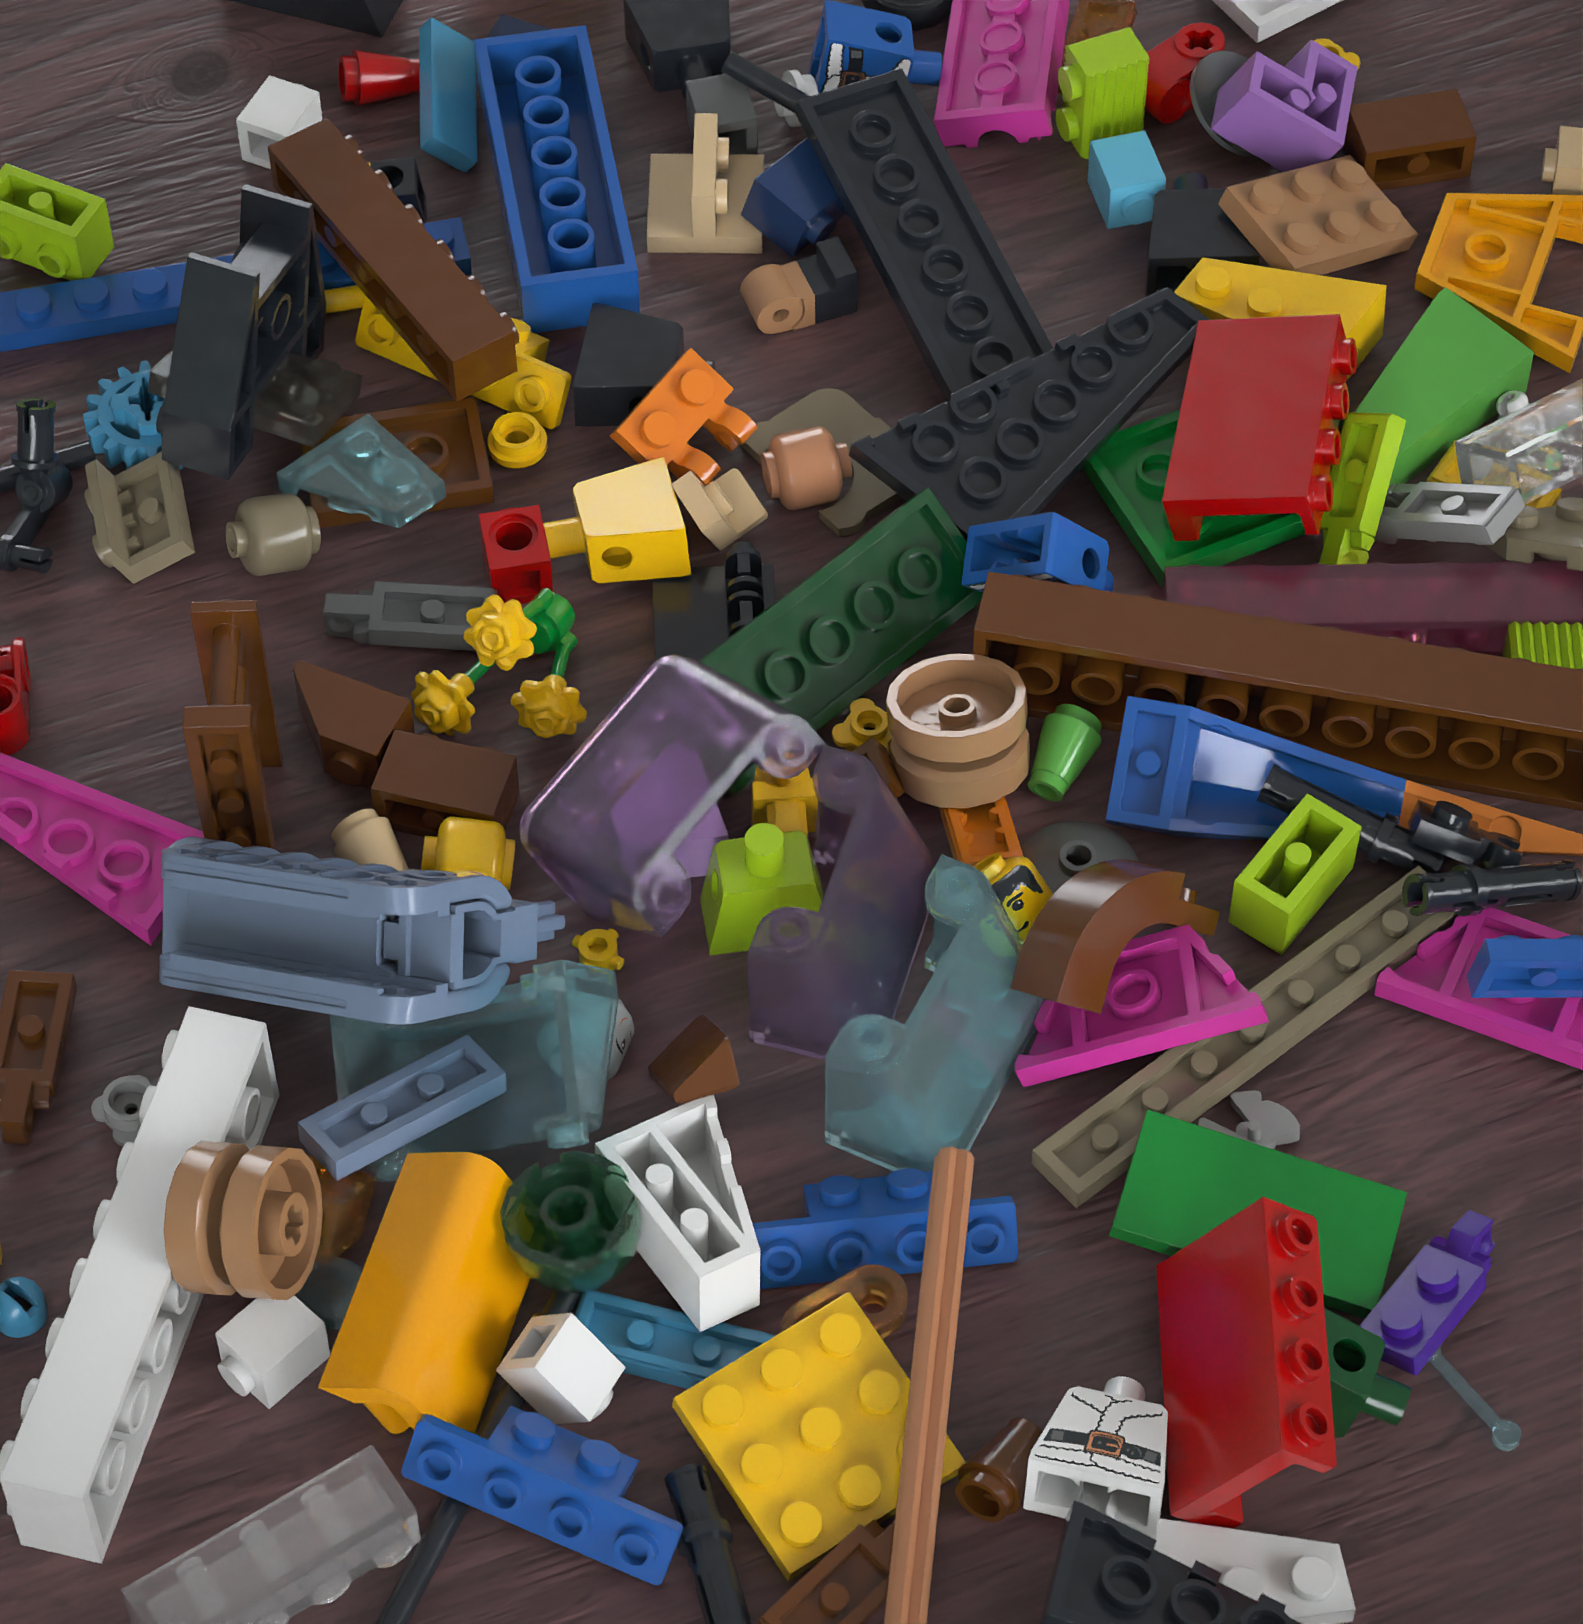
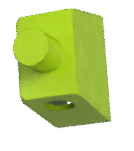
[700,823,831,956]

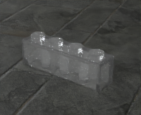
[1455,378,1583,505]
[121,1445,421,1624]

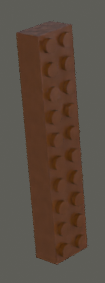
[973,571,1583,811]

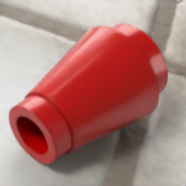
[338,50,420,106]

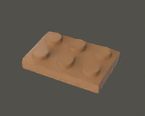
[1218,155,1418,275]

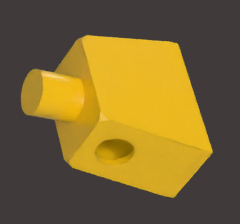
[543,457,691,583]

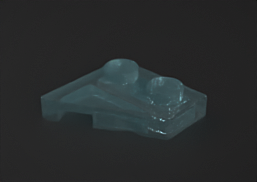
[277,413,446,528]

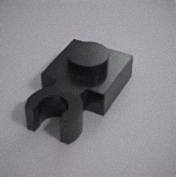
[1408,800,1523,868]

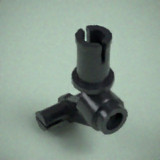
[0,398,73,574]

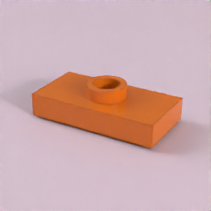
[938,796,1023,886]

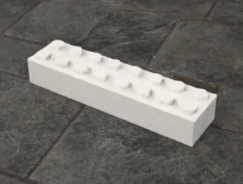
[0,1006,279,1564]

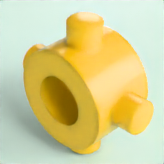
[572,928,625,976]

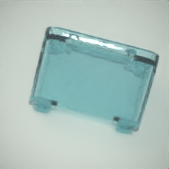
[825,854,1046,1172]
[329,960,619,1182]

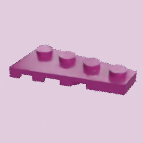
[0,753,204,946]

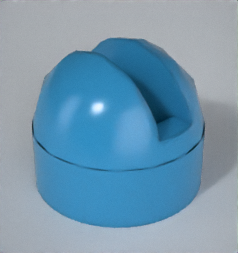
[0,1276,48,1338]

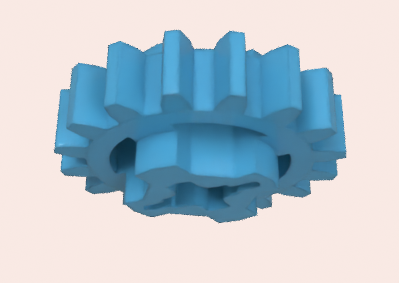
[83,361,183,470]

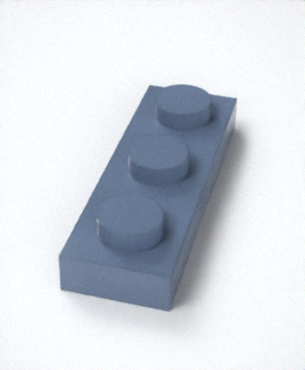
[298,1034,507,1181]

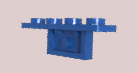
[752,1168,1018,1290]
[401,1405,683,1586]

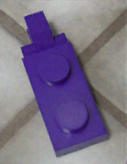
[1360,1210,1495,1375]

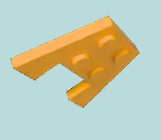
[1414,193,1583,374]

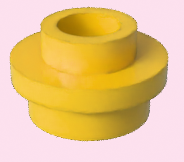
[487,412,548,468]

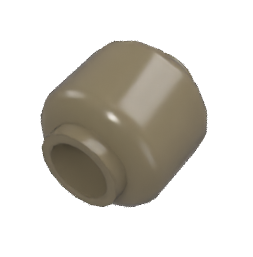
[226,493,321,576]

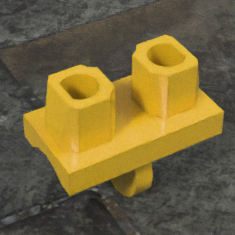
[751,751,819,838]

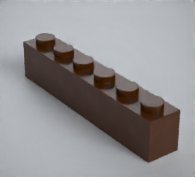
[267,118,519,402]

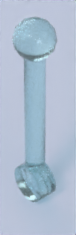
[1427,1346,1522,1451]

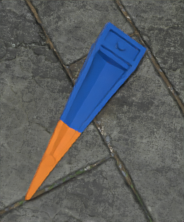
[1105,696,1583,856]

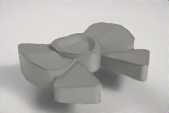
[1198,1090,1300,1149]

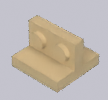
[647,113,764,254]

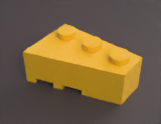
[1174,257,1387,380]

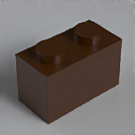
[1343,88,1477,191]
[371,730,520,837]

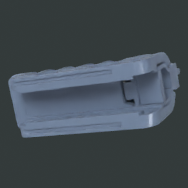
[159,837,565,1024]

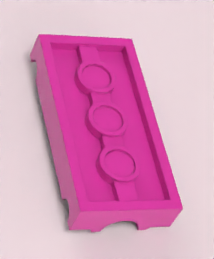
[934,0,1070,148]

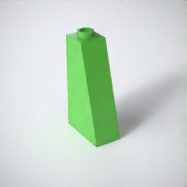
[1355,287,1534,485]

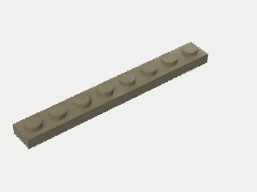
[1031,866,1459,1208]

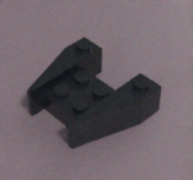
[156,184,326,480]

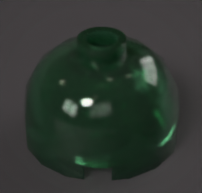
[500,1151,642,1293]

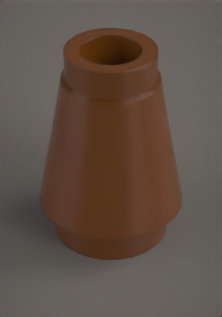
[955,1418,1042,1522]

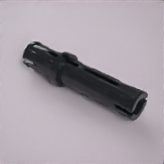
[1256,763,1446,874]
[1402,859,1583,917]
[664,1464,751,1624]

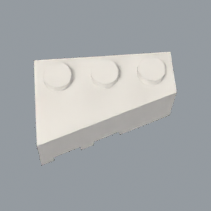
[595,1095,760,1332]

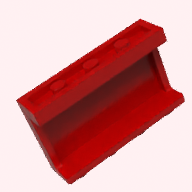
[1162,314,1357,541]
[1156,1197,1337,1529]

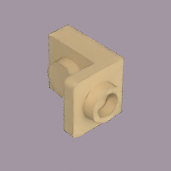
[671,468,768,551]

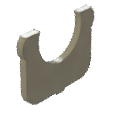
[741,388,901,537]

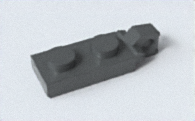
[323,581,497,651]

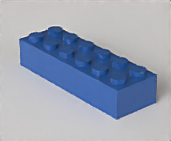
[474,25,640,333]

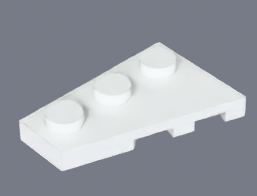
[1154,1518,1356,1624]

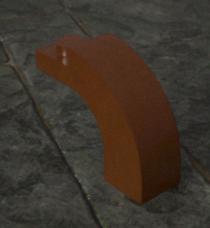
[1010,859,1220,1014]

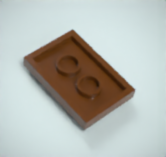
[298,397,494,528]

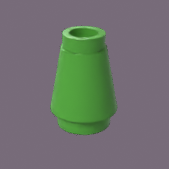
[1027,704,1102,802]

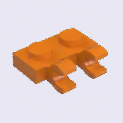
[610,348,758,486]

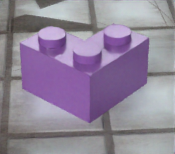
[1210,40,1357,172]

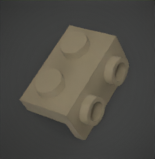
[84,451,195,584]

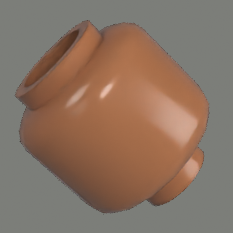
[760,426,852,510]

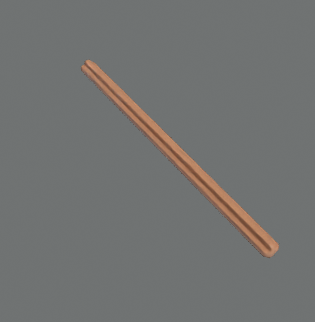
[884,1147,974,1624]

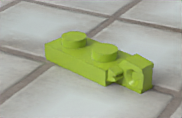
[1317,412,1406,583]

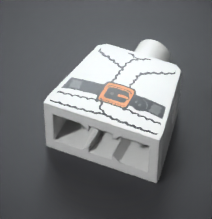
[1023,1376,1168,1539]

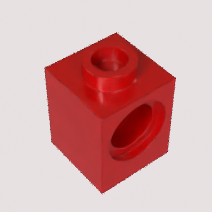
[479,505,553,604]

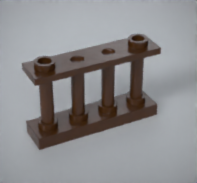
[182,599,283,850]

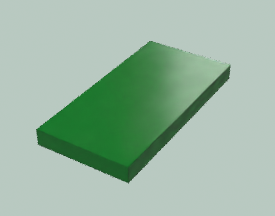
[1109,1109,1408,1318]

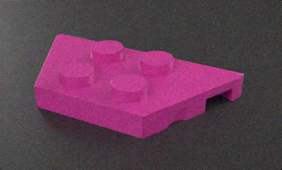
[1374,907,1583,1070]
[1014,924,1269,1088]

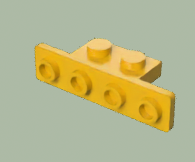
[355,295,572,429]

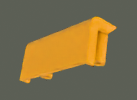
[318,1152,549,1434]

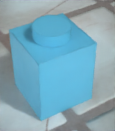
[1087,130,1166,229]

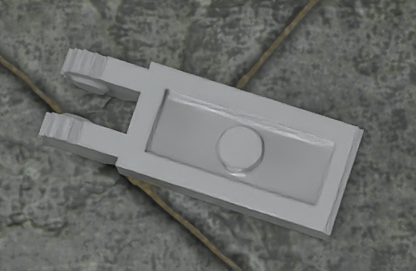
[1373,482,1525,545]

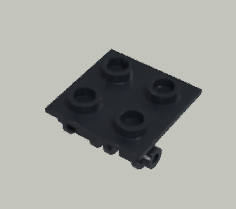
[652,541,776,669]

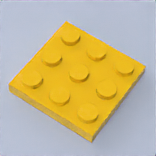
[672,1292,966,1581]

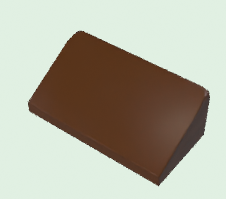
[648,1014,740,1104]

